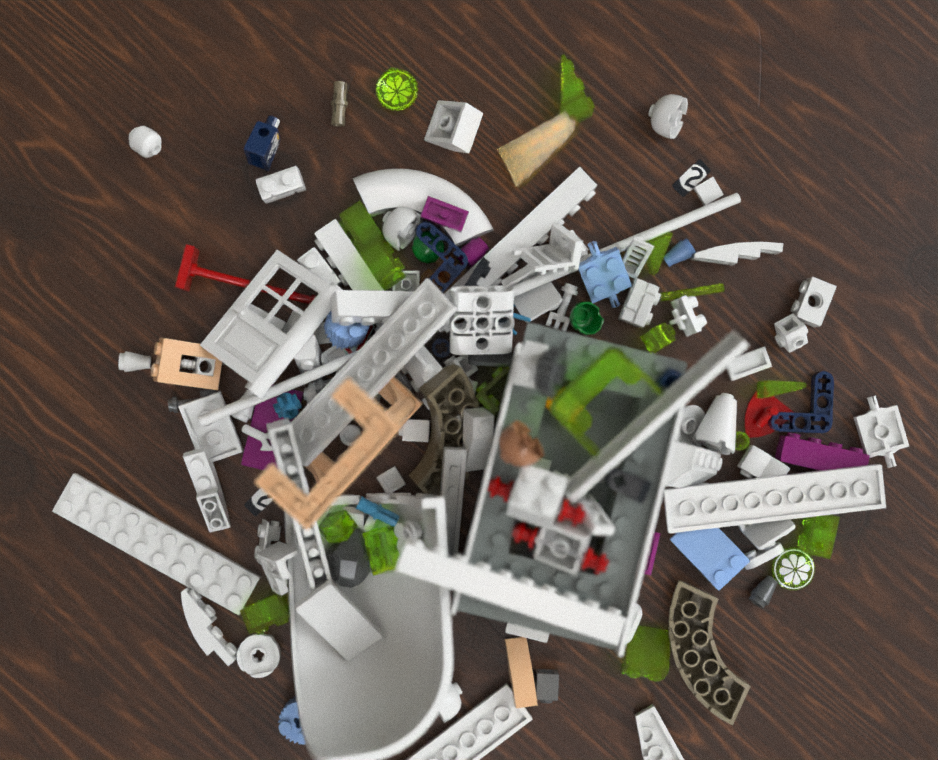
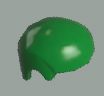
[411,230,445,264]
[569,301,604,335]

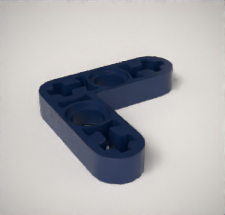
[416,222,468,293]
[768,371,834,433]

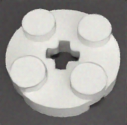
[237,633,281,678]

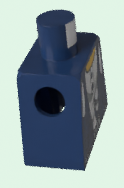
[244,116,280,171]

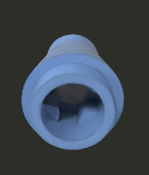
[662,238,696,267]

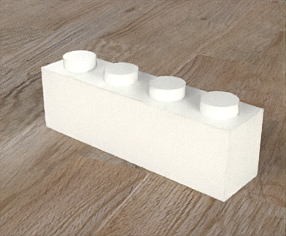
[330,290,413,326]

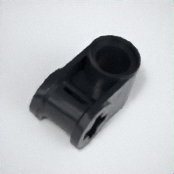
[605,468,652,504]

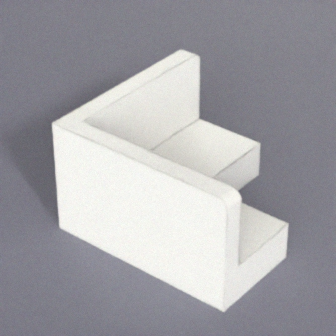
[257,541,299,596]

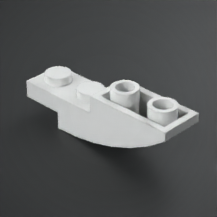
[183,448,231,532]
[181,587,237,666]

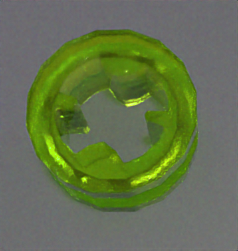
[735,431,750,451]

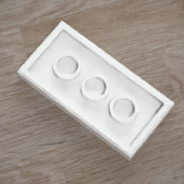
[294,579,383,662]

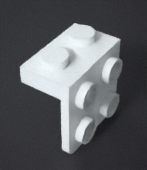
[501,264,562,323]
[738,519,795,550]

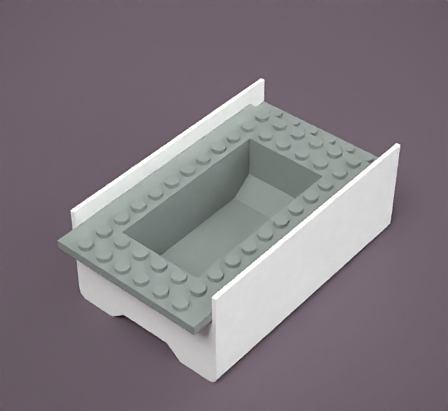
[451,323,688,657]

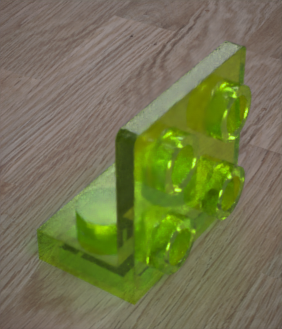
[475,366,510,415]

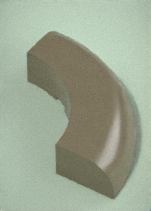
[409,364,479,496]
[669,579,751,725]

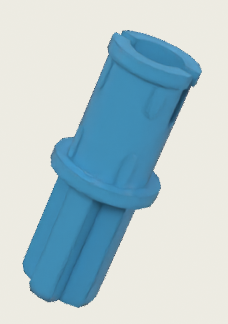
[356,496,399,527]

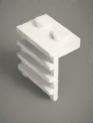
[512,223,583,275]

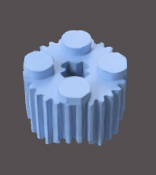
[324,311,370,350]
[278,697,305,745]

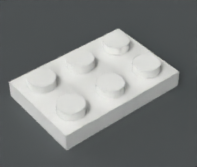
[178,391,243,462]

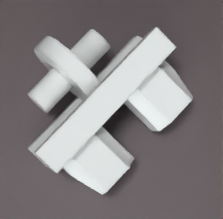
[669,295,707,337]

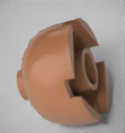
[499,420,544,468]

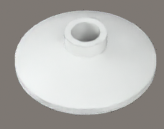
[676,405,705,446]

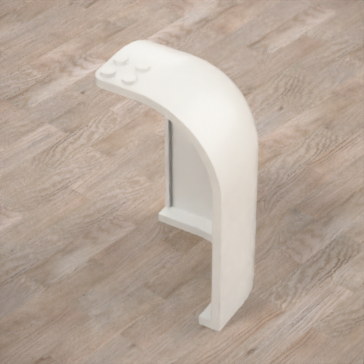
[284,493,453,760]

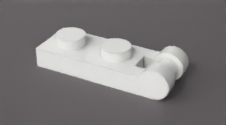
[566,493,615,536]

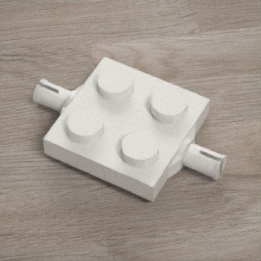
[853,395,909,468]

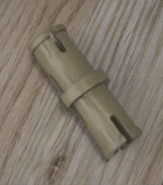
[331,81,348,127]

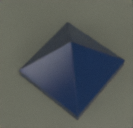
[656,368,684,389]

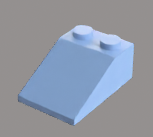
[670,528,750,591]

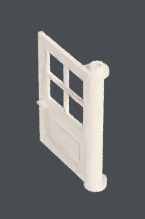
[200,250,342,400]

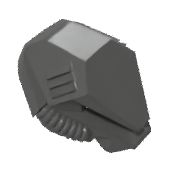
[326,528,375,588]

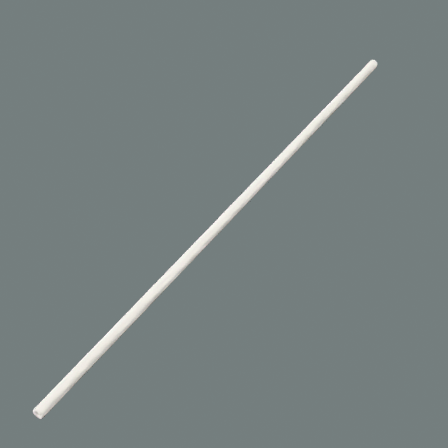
[198,193,741,427]

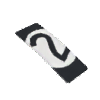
[672,159,711,197]
[244,488,273,516]

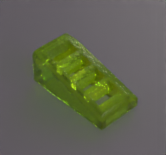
[757,380,807,398]

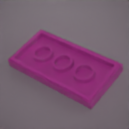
[241,384,304,471]

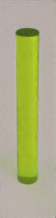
[660,283,725,301]

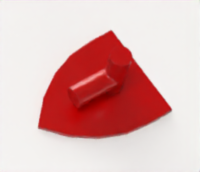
[744,386,794,438]

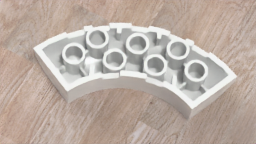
[353,169,494,247]

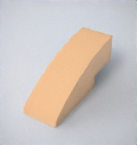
[505,637,538,708]

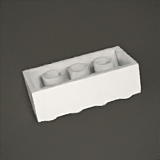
[665,442,722,488]

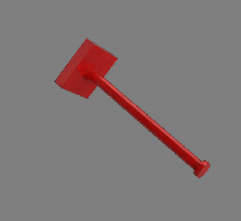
[175,244,316,305]

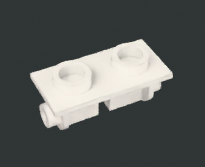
[409,345,443,382]
[254,519,281,564]

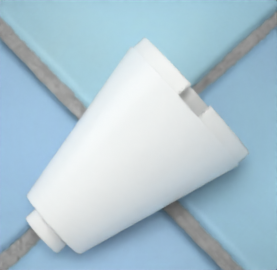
[692,393,737,455]

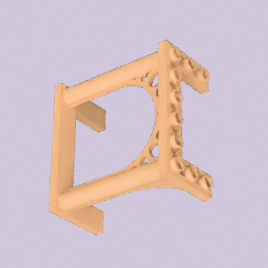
[254,377,423,530]

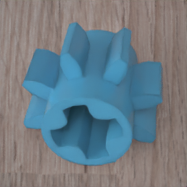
[273,393,302,419]

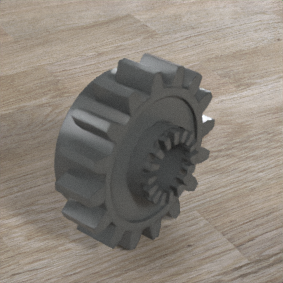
[534,346,568,399]

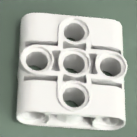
[449,285,515,355]

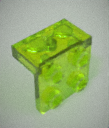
[621,626,670,682]

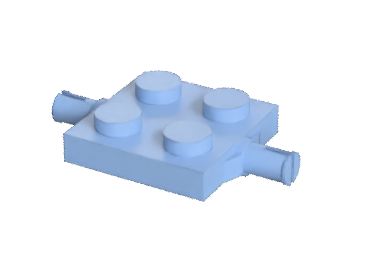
[578,241,632,308]

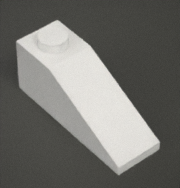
[463,407,494,472]

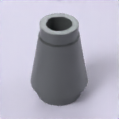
[748,575,778,609]

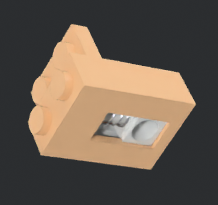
[151,338,222,390]

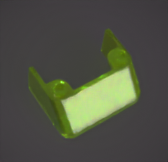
[550,346,664,458]

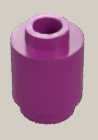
[457,237,489,268]

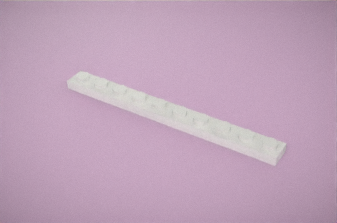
[564,330,749,503]

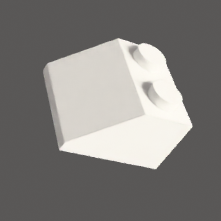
[424,100,483,153]

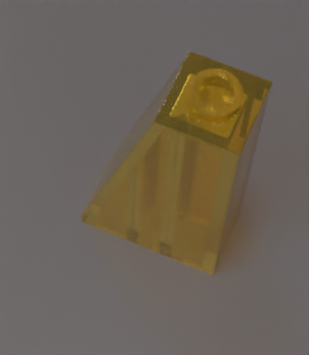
[497,111,579,188]

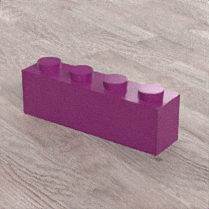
[775,432,870,471]

